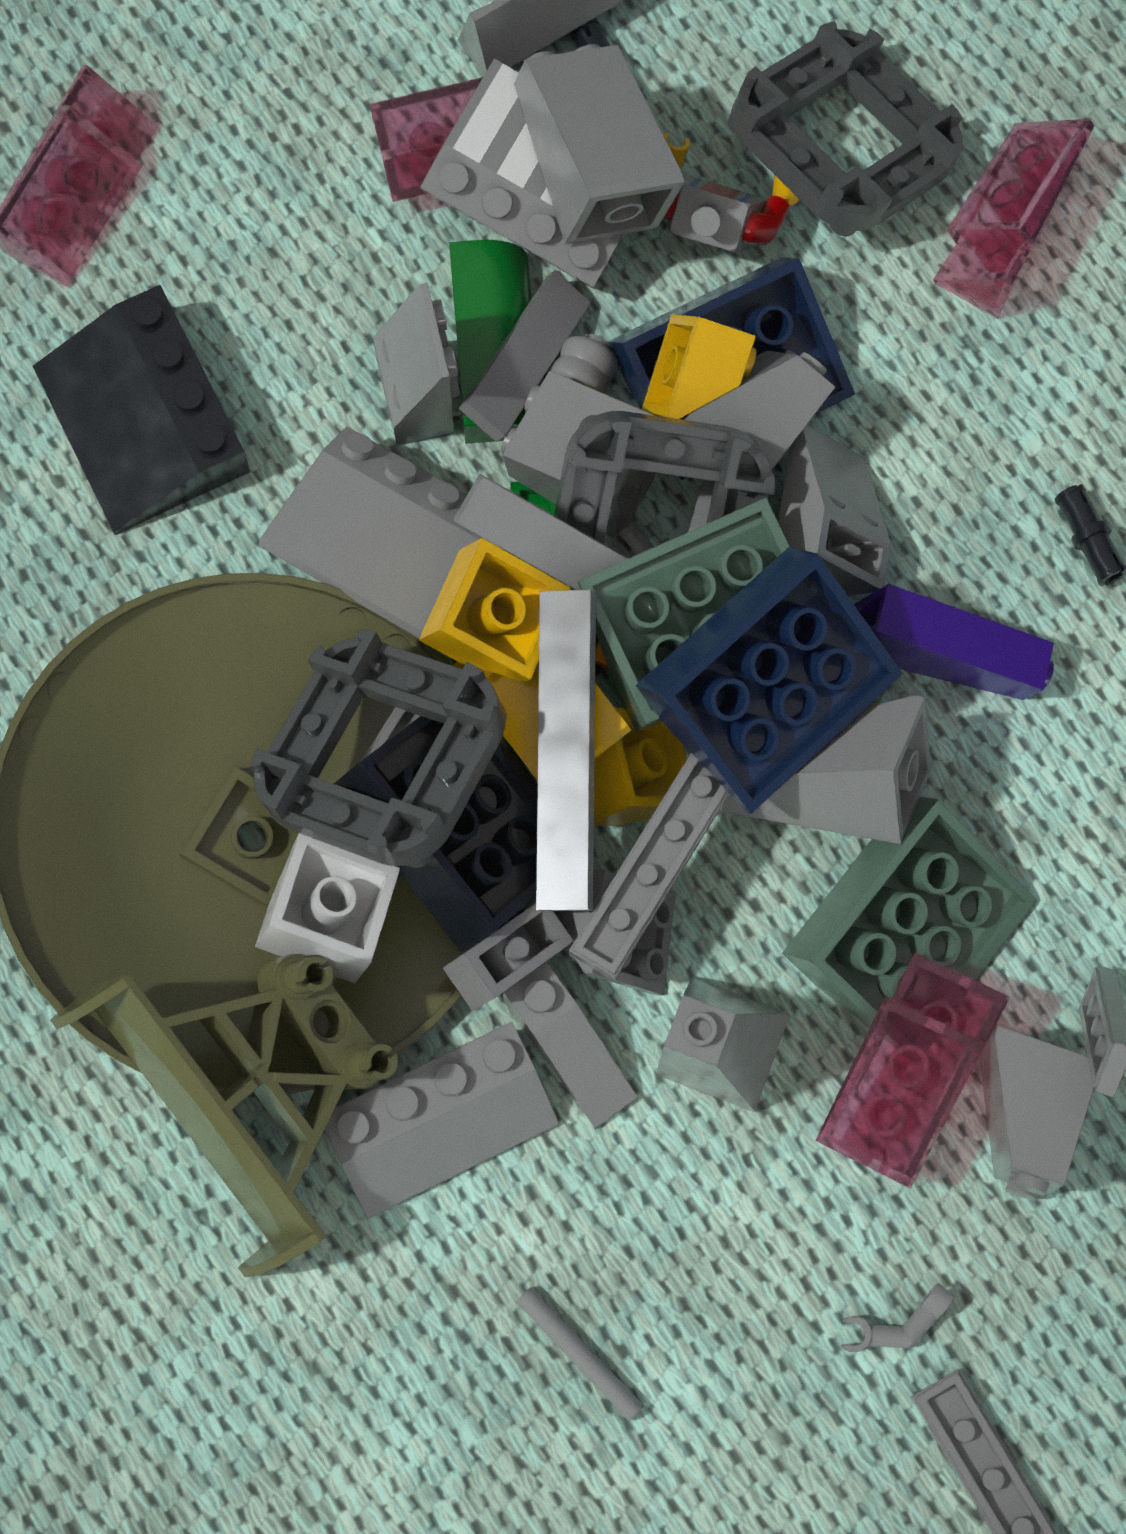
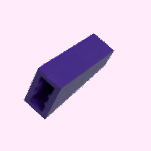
[854,584,1054,700]

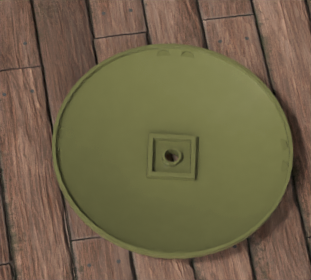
[0,573,463,1097]

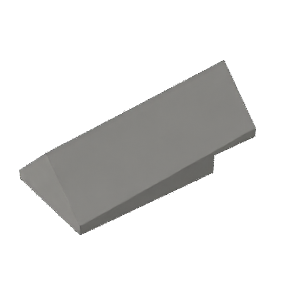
[458,0,624,74]

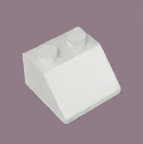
[255,833,400,983]

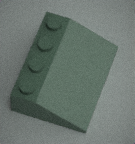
[578,498,790,732]
[782,797,1037,1061]

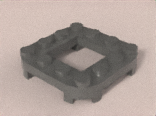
[728,21,965,236]
[548,411,775,590]
[250,630,507,868]

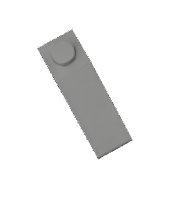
[503,962,638,1129]

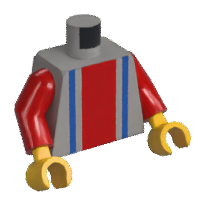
[663,132,800,252]

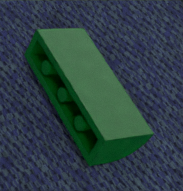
[449,240,539,444]

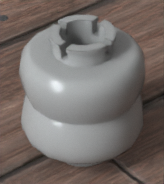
[547,334,619,394]

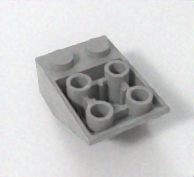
[373,283,461,446]
[778,425,891,596]

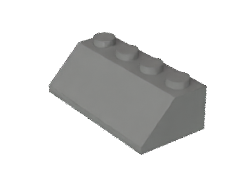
[324,1021,559,1219]

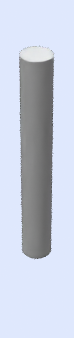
[516,1287,644,1421]

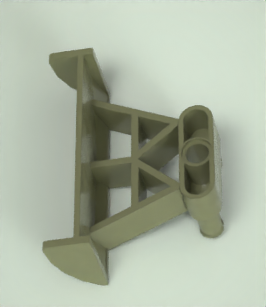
[50,954,398,1277]

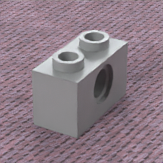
[443,903,574,1011]

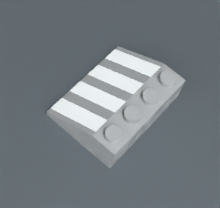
[420,58,623,288]

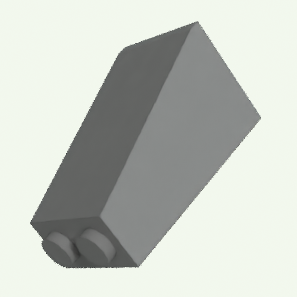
[514,44,685,244]

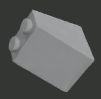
[660,350,835,471]
[501,371,657,539]
[978,1026,1094,1200]

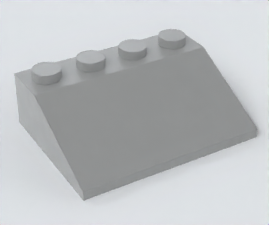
[258,427,508,638]

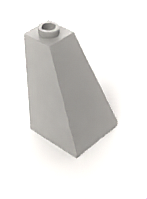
[722,695,931,844]
[656,977,790,1112]

